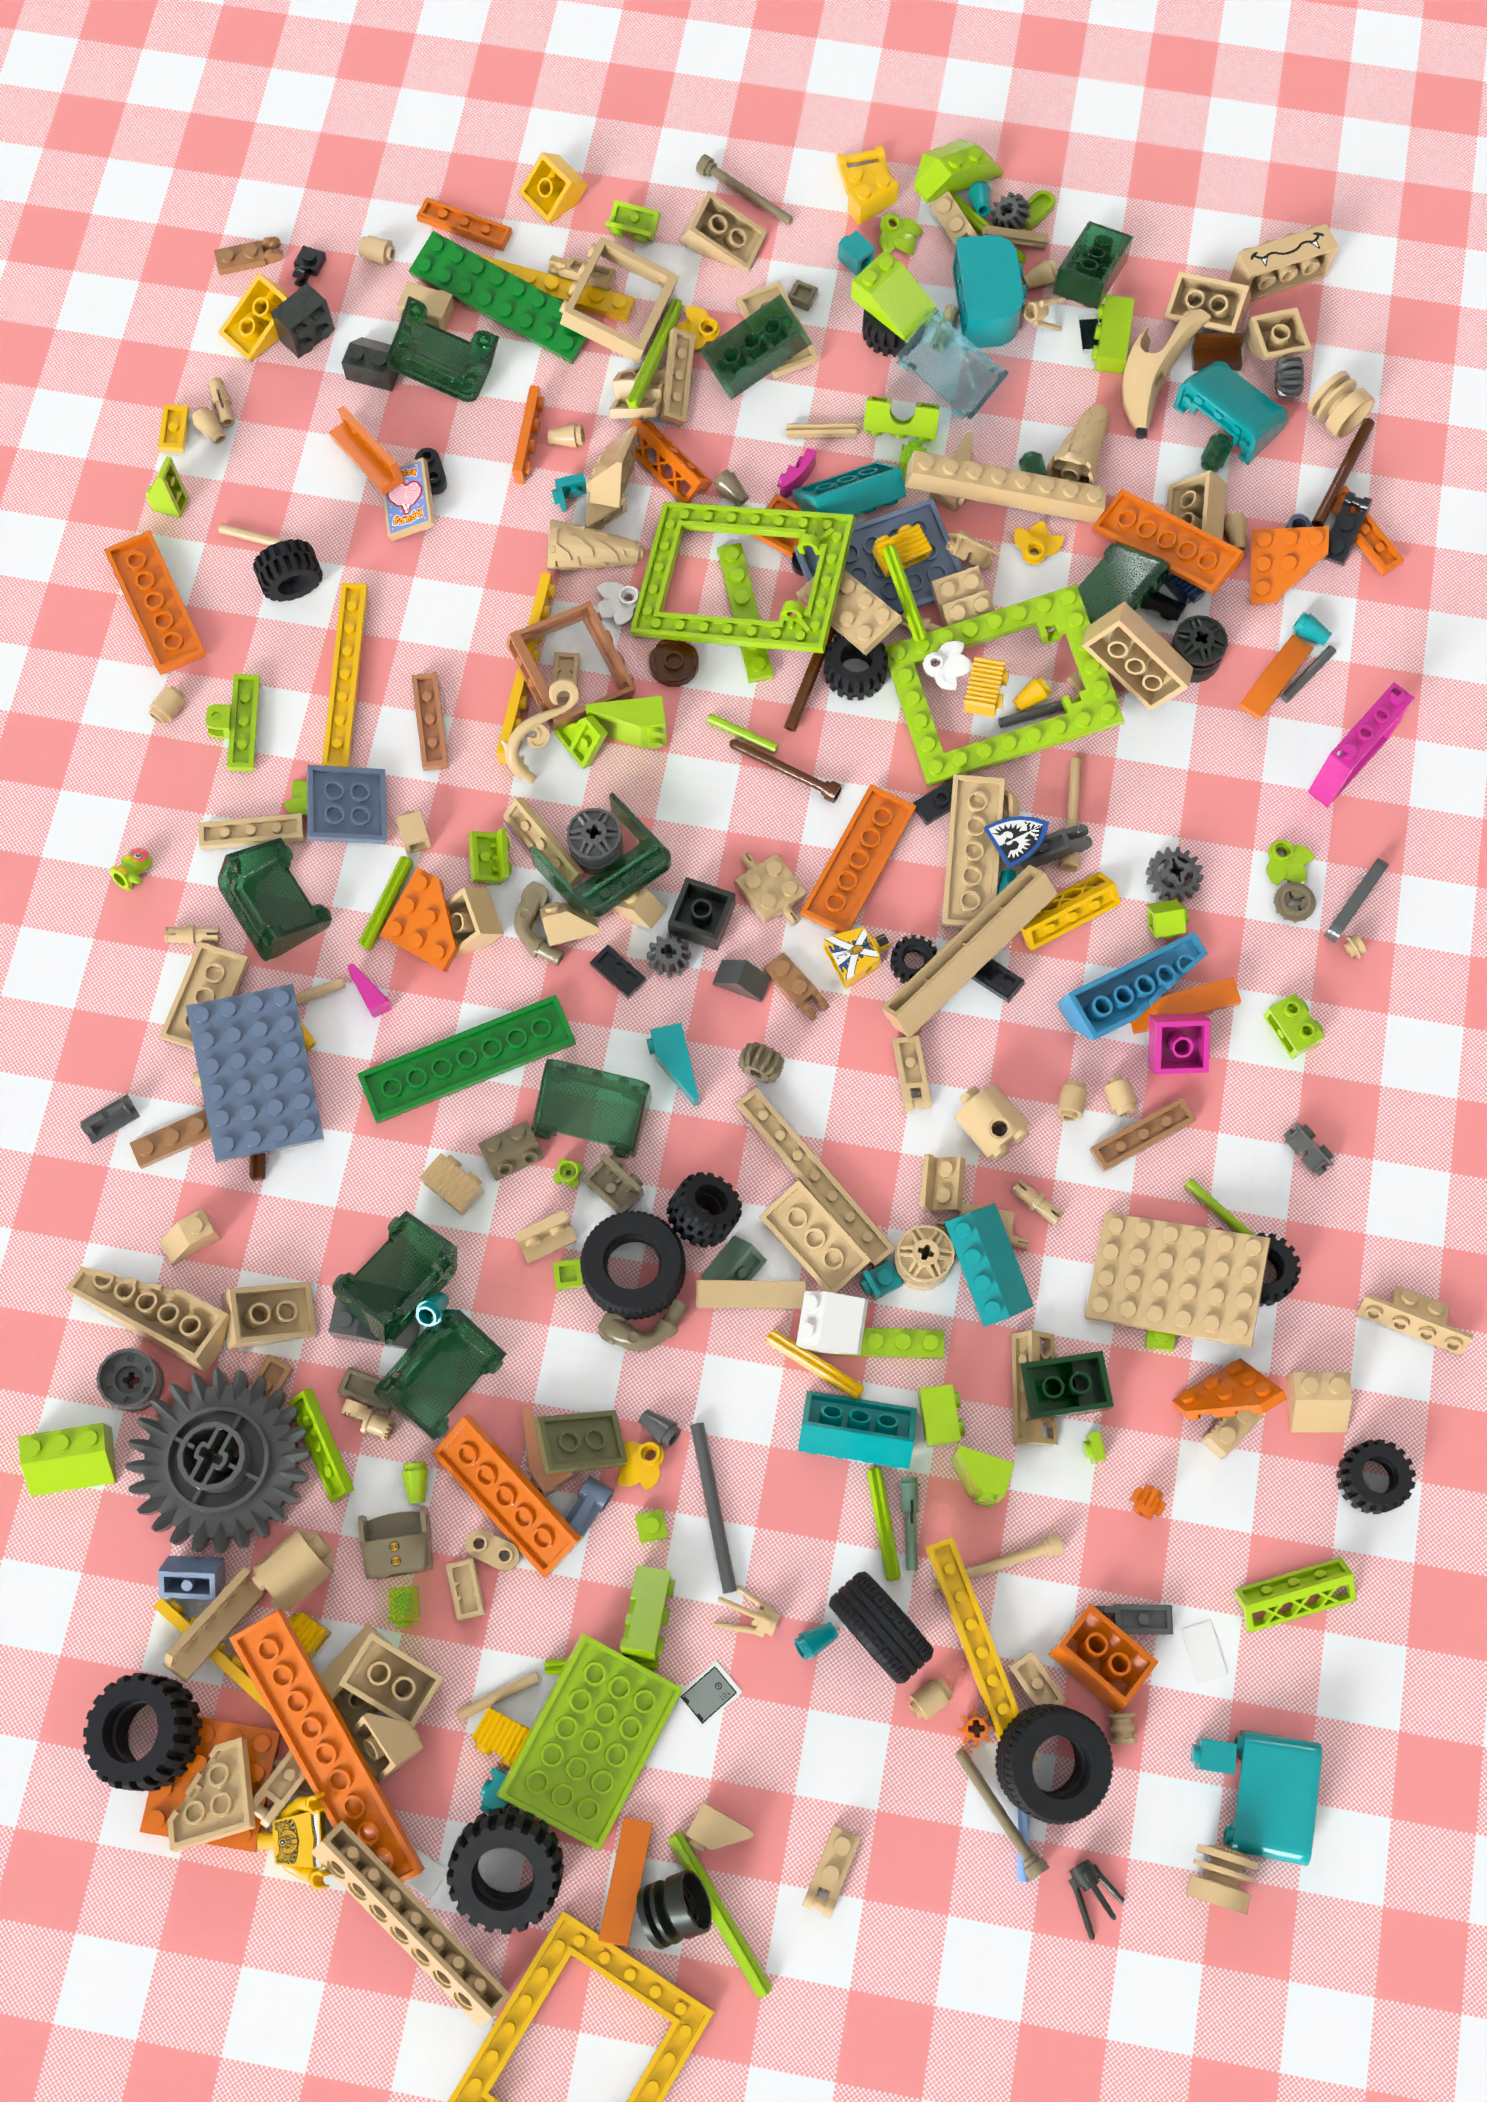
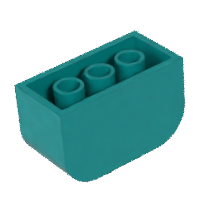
[952,235,1027,349]

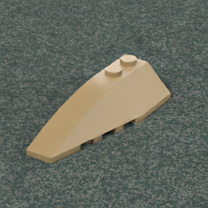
[66,1267,230,1373]

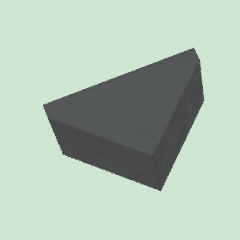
[713,960,771,1003]

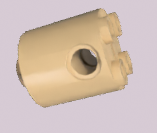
[954,1084,1030,1162]
[251,1528,335,1611]

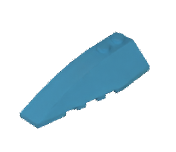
[1057,931,1208,1041]

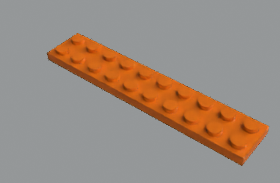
[229,1608,425,1883]

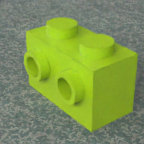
[1263,993,1325,1059]
[918,1384,965,1448]

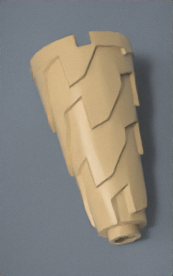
[1046,404,1110,485]
[546,519,643,571]

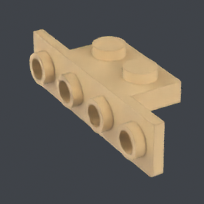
[1356,1285,1473,1355]

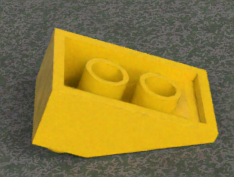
[218,273,290,362]

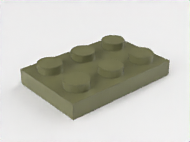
[534,1410,628,1474]

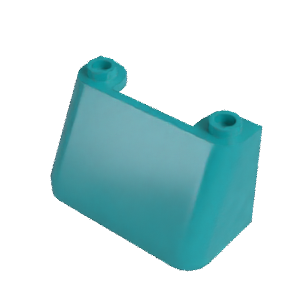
[1173,361,1288,465]
[1223,1730,1322,1866]

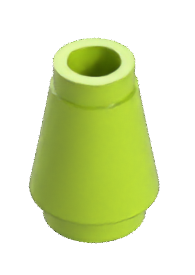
[401,1462,429,1503]

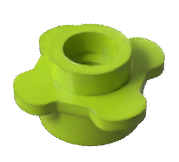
[553,1158,584,1188]

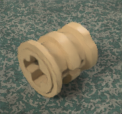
[1107,1713,1137,1744]

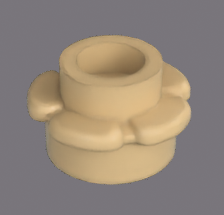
[1343,934,1367,959]

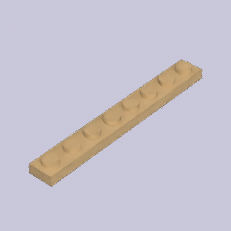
[736,1087,896,1268]

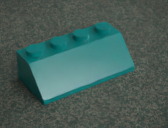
[792,461,906,517]
[944,1203,1034,1327]
[798,1391,917,1469]

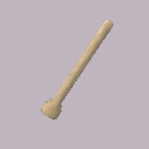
[1059,756,1081,872]
[932,1532,1065,1590]

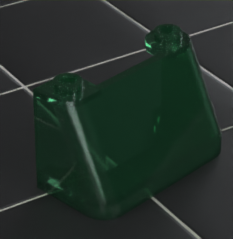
[386,296,499,402]
[1078,541,1171,624]
[218,837,332,961]
[531,1059,652,1159]
[332,1211,457,1346]
[373,1309,507,1440]

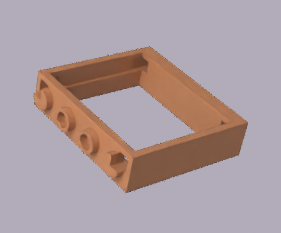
[506,601,637,732]

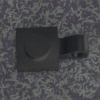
[292,245,326,287]

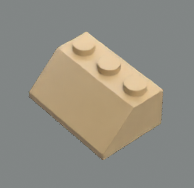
[1164,271,1251,334]
[587,426,637,508]
[1167,470,1227,540]
[319,1623,393,1730]

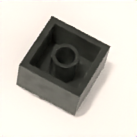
[271,283,335,358]
[668,877,736,951]

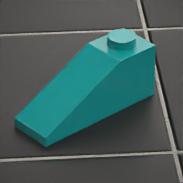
[646,1023,699,1106]

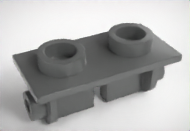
[80,1094,141,1144]
[1283,1123,1334,1176]

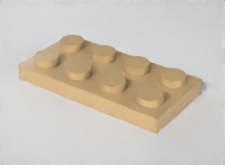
[736,281,818,379]
[796,570,902,655]
[159,941,250,1050]
[759,1180,873,1293]

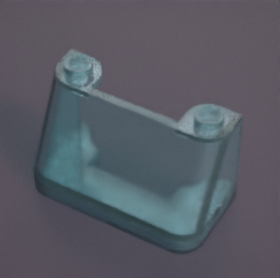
[896,307,1009,420]

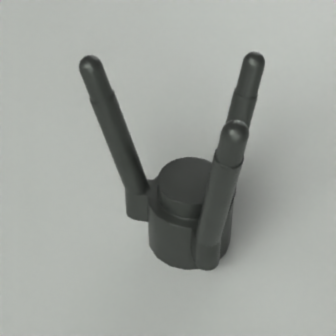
[1069,1859,1125,1940]

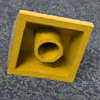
[519,152,588,223]

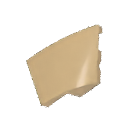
[609,362,666,419]

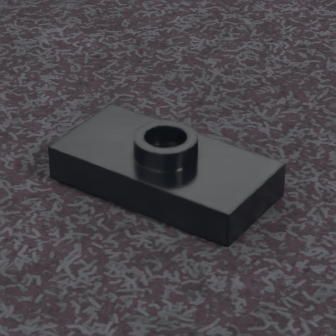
[913,779,953,826]
[590,945,646,999]
[971,959,1025,1003]

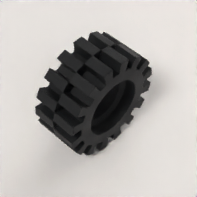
[890,935,937,984]

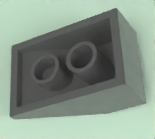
[328,1278,426,1351]

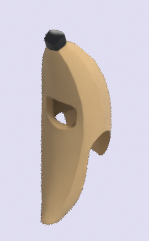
[1121,309,1211,440]

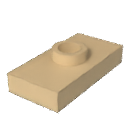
[552,652,580,702]
[445,1557,486,1622]

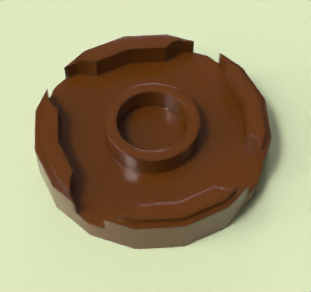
[649,640,699,687]

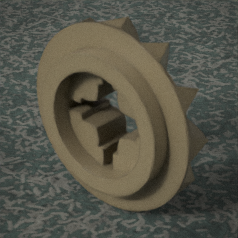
[1273,882,1316,923]

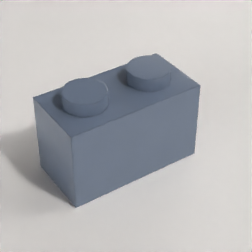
[158,1555,226,1600]

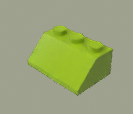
[18,1423,116,1496]
[950,1445,1015,1508]

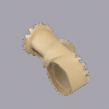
[340,1399,396,1442]

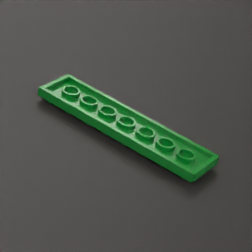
[409,231,592,364]
[357,995,576,1124]

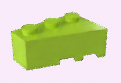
[620,1565,676,1662]

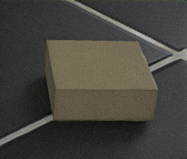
[788,280,818,311]

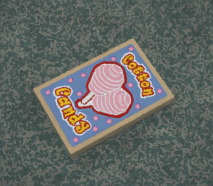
[383,458,436,541]

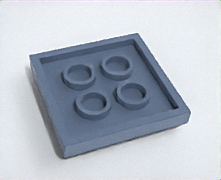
[306,765,387,844]

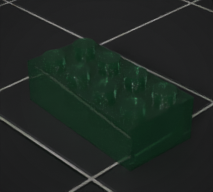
[1052,221,1134,309]
[700,294,812,400]

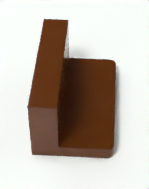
[1191,333,1245,371]

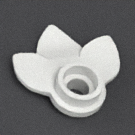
[595,582,640,626]
[923,641,973,690]

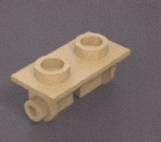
[946,531,1000,570]

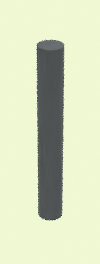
[1280,645,1336,703]
[998,698,1072,728]

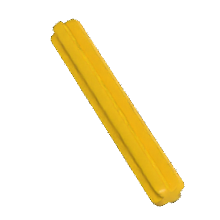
[766,1330,864,1399]

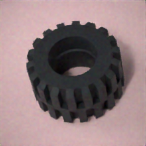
[862,309,923,357]
[253,539,323,602]
[824,635,888,701]
[667,1172,742,1248]
[1256,1233,1301,1307]
[1336,1439,1416,1514]

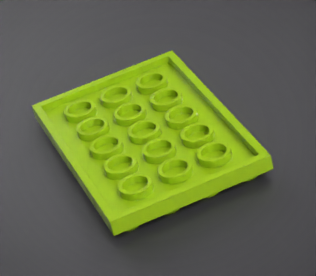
[496,1633,683,1851]

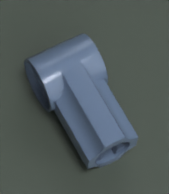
[565,1476,614,1538]

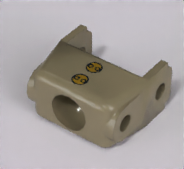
[358,1506,433,1580]

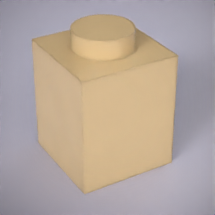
[396,810,432,855]

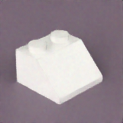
[796,1291,868,1355]

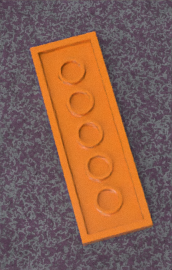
[1092,489,1244,596]
[104,530,207,676]
[800,784,916,934]
[432,1414,582,1578]

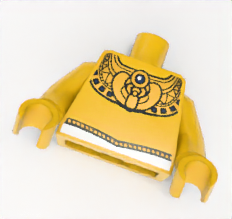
[257,1792,331,1890]

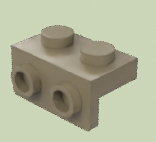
[478,1121,544,1181]
[582,1153,644,1213]

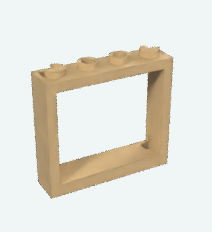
[559,236,679,364]

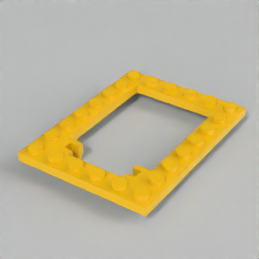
[448,1910,714,2102]

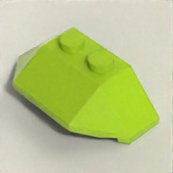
[914,139,1003,203]

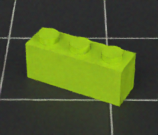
[1091,295,1135,374]

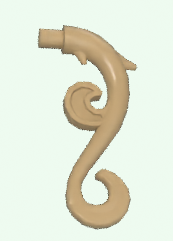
[501,678,579,784]

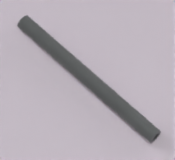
[690,1422,737,1594]

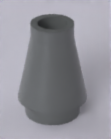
[638,1409,681,1447]

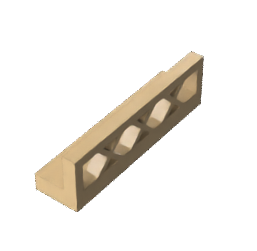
[1011,1330,1058,1446]
[163,1567,264,1683]

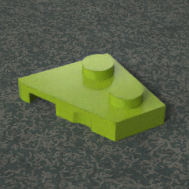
[554,714,608,769]

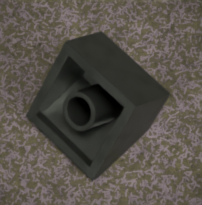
[341,337,407,392]

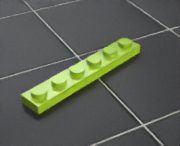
[717,543,773,683]

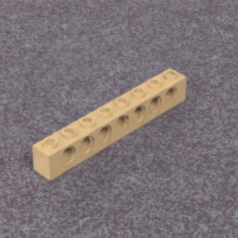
[311,1820,511,2027]

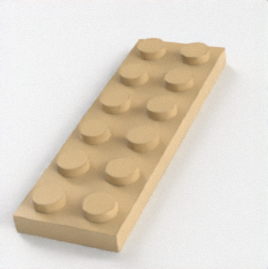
[941,774,1005,928]

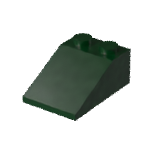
[1020,1351,1114,1420]

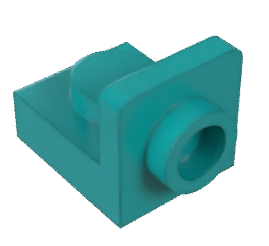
[552,473,587,512]
[859,1260,903,1301]

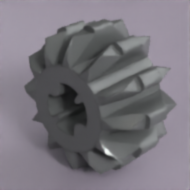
[990,192,1032,230]
[1274,356,1304,398]
[647,932,692,979]

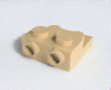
[929,566,995,627]

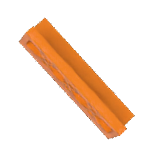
[329,406,404,495]
[627,418,713,503]

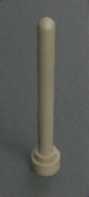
[696,154,793,224]
[956,1749,1050,1881]

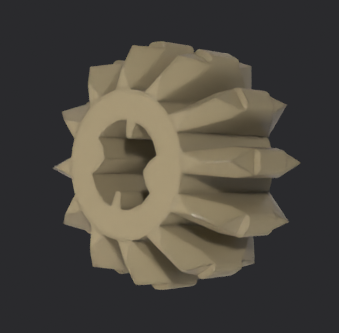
[738,1042,785,1083]

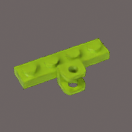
[206,674,260,772]

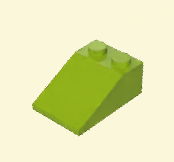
[851,250,937,341]
[585,695,667,749]

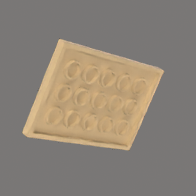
[1085,1212,1271,1348]

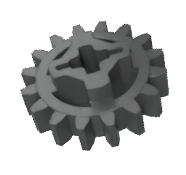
[1145,846,1204,903]

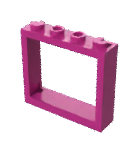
[1308,682,1415,808]

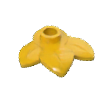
[675,306,720,351]
[1014,521,1063,565]
[617,1441,665,1491]

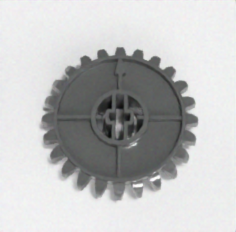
[126,1368,311,1554]

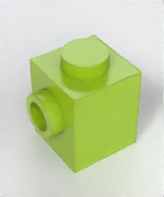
[1147,899,1189,938]

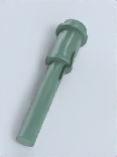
[898,1477,920,1570]

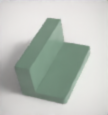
[701,1236,767,1280]

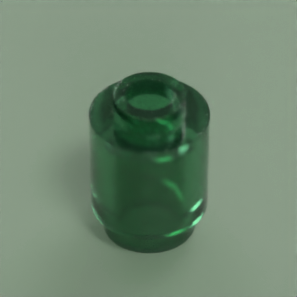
[1201,434,1233,472]
[1019,451,1048,476]

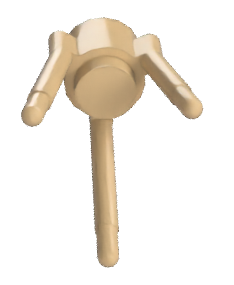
[1023,291,1081,331]
[714,1585,780,1638]

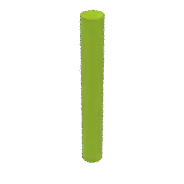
[706,713,779,754]
[1184,1178,1253,1235]

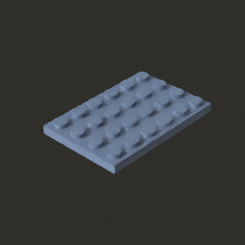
[794,498,963,639]
[186,984,324,1163]

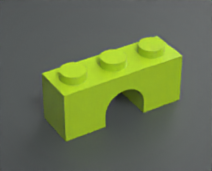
[863,395,941,442]

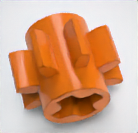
[1130,1484,1167,1520]
[957,1710,994,1748]

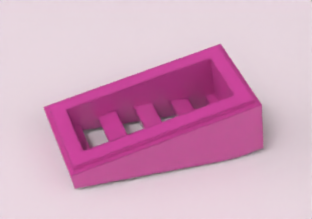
[347,963,392,1018]

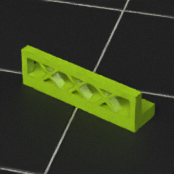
[1234,1557,1357,1633]

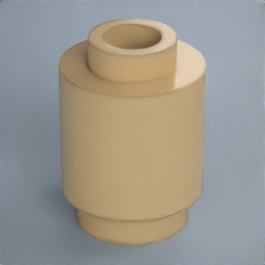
[358,235,396,265]
[148,686,185,725]
[1103,1075,1138,1117]
[1056,1080,1088,1122]
[909,1678,953,1720]

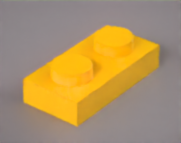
[158,404,190,453]

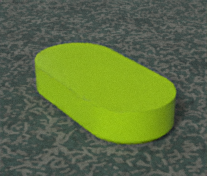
[1021,190,1055,230]

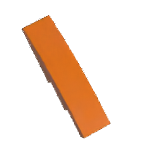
[1238,635,1314,721]
[1130,977,1241,1034]

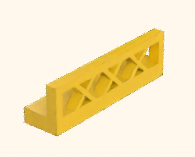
[1020,871,1121,951]

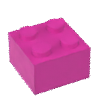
[1148,1013,1210,1075]

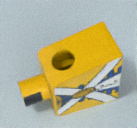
[823,927,890,989]

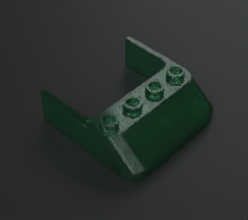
[529,792,672,917]

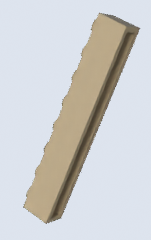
[905,450,1106,524]
[881,865,1058,1038]

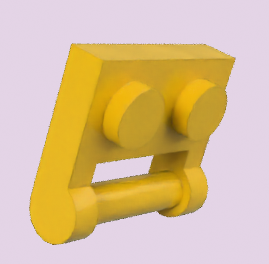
[836,145,891,195]

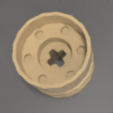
[1307,371,1375,439]
[894,1225,955,1291]
[1185,1844,1259,1915]

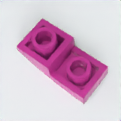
[777,448,816,498]

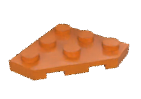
[1250,526,1329,605]
[379,867,459,972]
[1171,1358,1287,1420]

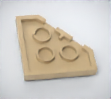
[167,1737,256,1852]

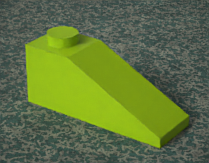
[146,456,189,518]

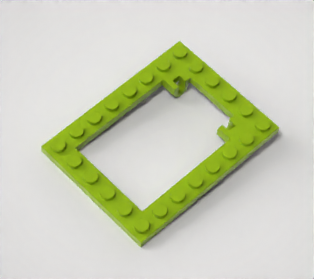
[630,502,856,653]
[885,584,1124,787]

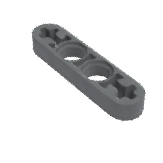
[1324,857,1389,943]

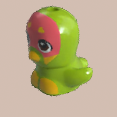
[110,848,152,890]

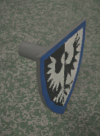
[983,816,1049,869]

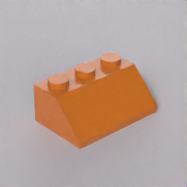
[1048,1603,1158,1713]

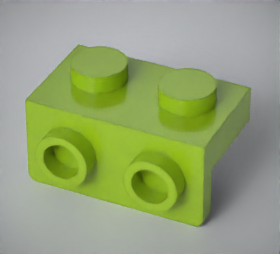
[605,200,661,244]
[468,828,512,885]

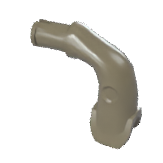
[514,881,564,966]
[598,1299,688,1352]

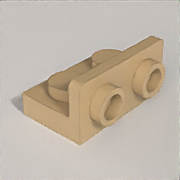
[919,1154,965,1213]
[514,1210,577,1263]

